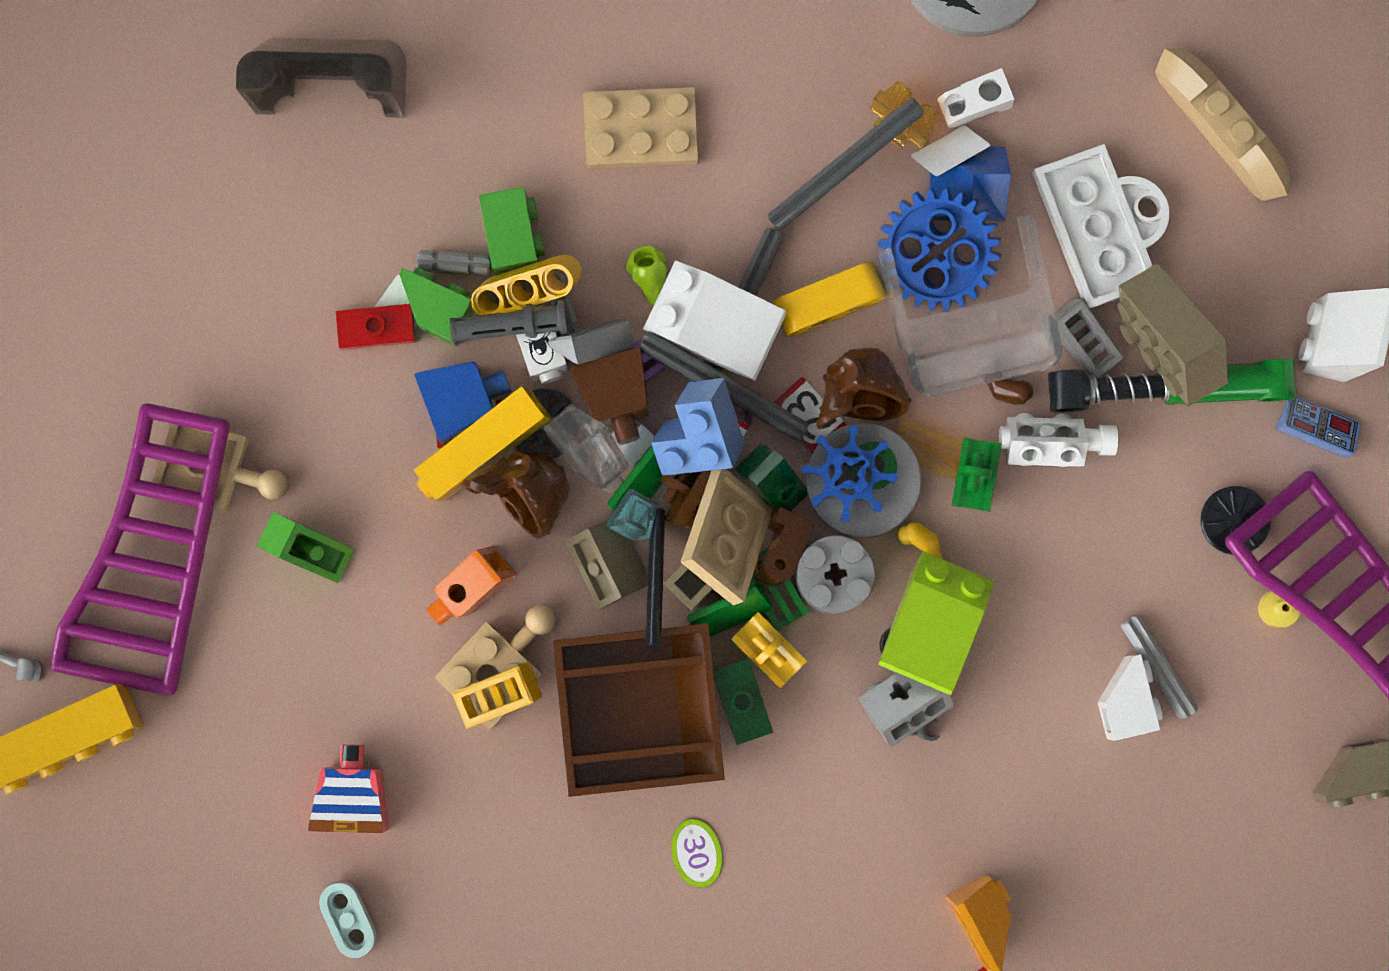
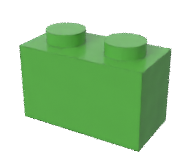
[479,187,545,275]

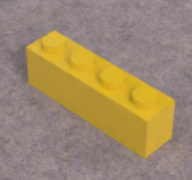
[0,684,144,795]

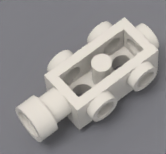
[999,413,1118,467]

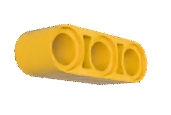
[471,254,583,315]
[772,261,887,338]

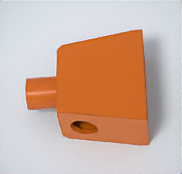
[427,546,517,626]

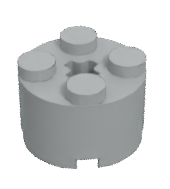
[795,536,875,614]

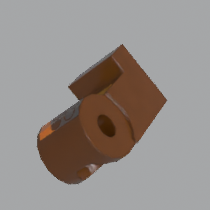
[755,507,815,587]

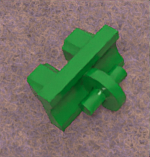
[951,437,1002,512]

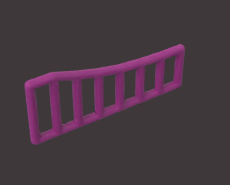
[50,403,230,696]
[1225,471,1389,699]

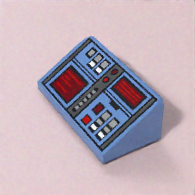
[1276,397,1361,458]

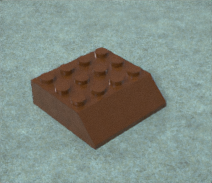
[553,624,725,797]

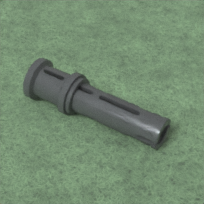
[450,300,569,342]

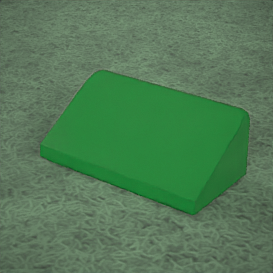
[607,445,669,514]
[687,583,772,637]

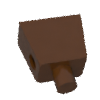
[569,347,649,445]

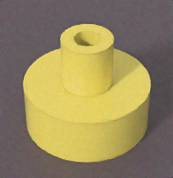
[1258,591,1300,628]

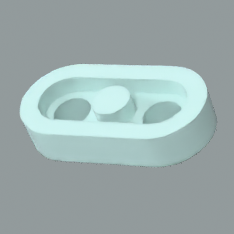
[319,881,377,958]

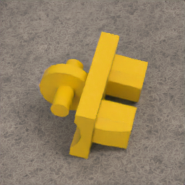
[731,612,807,688]

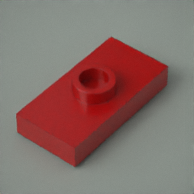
[335,304,416,350]

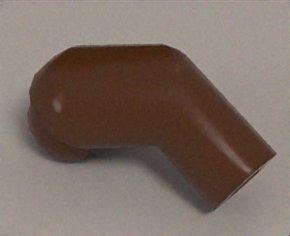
[980,360,1033,405]

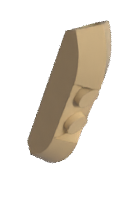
[1155,49,1292,201]

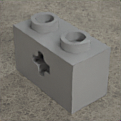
[858,673,954,748]

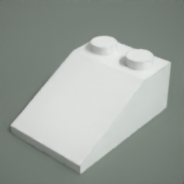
[643,260,787,381]
[1298,288,1389,382]

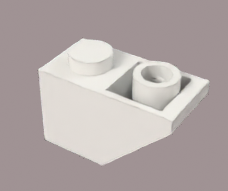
[1098,654,1162,741]

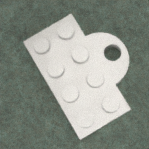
[1032,144,1169,309]

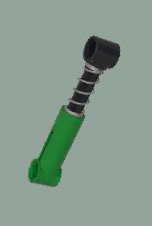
[1048,359,1297,412]

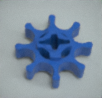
[801,425,898,522]

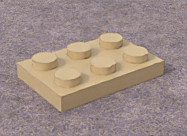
[583,87,698,169]
[681,469,773,605]

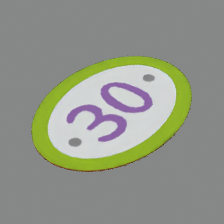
[671,819,722,888]

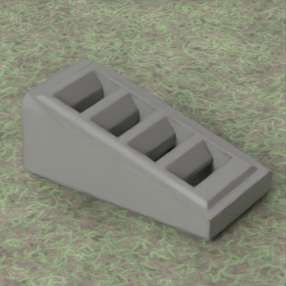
[1044,299,1125,378]

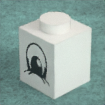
[516,332,569,384]

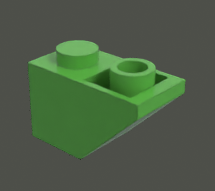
[399,267,474,346]

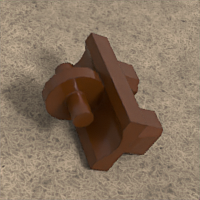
[660,470,711,528]

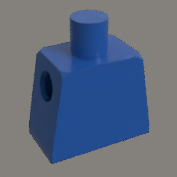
[414,362,511,446]

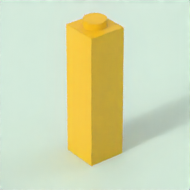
[414,386,552,501]

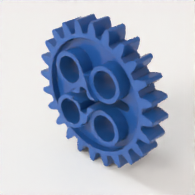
[877,187,1002,311]

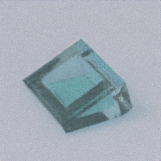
[606,489,658,540]

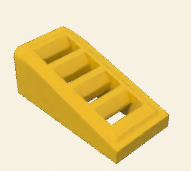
[452,662,542,729]

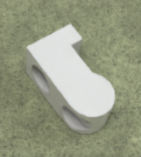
[937,68,1014,128]

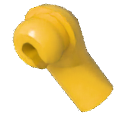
[898,522,943,559]

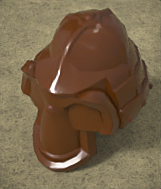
[816,348,912,429]
[460,450,570,539]

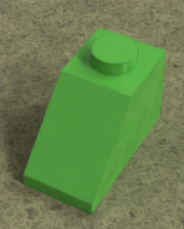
[257,511,355,583]

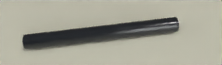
[645,508,665,652]

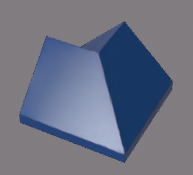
[930,146,1011,222]

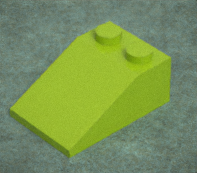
[878,551,994,695]

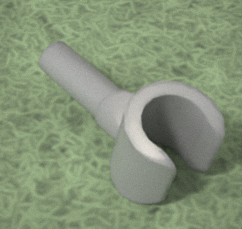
[0,651,41,681]

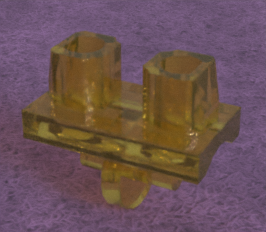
[870,81,940,149]

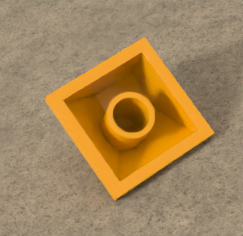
[946,875,1011,971]

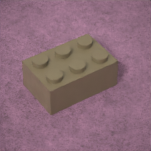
[1117,263,1228,406]

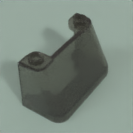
[236,38,406,118]

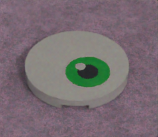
[806,423,921,537]

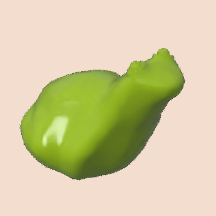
[626,245,667,306]

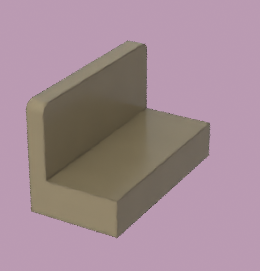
[565,519,648,610]

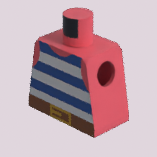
[308,744,389,833]

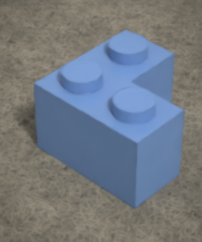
[651,378,745,476]

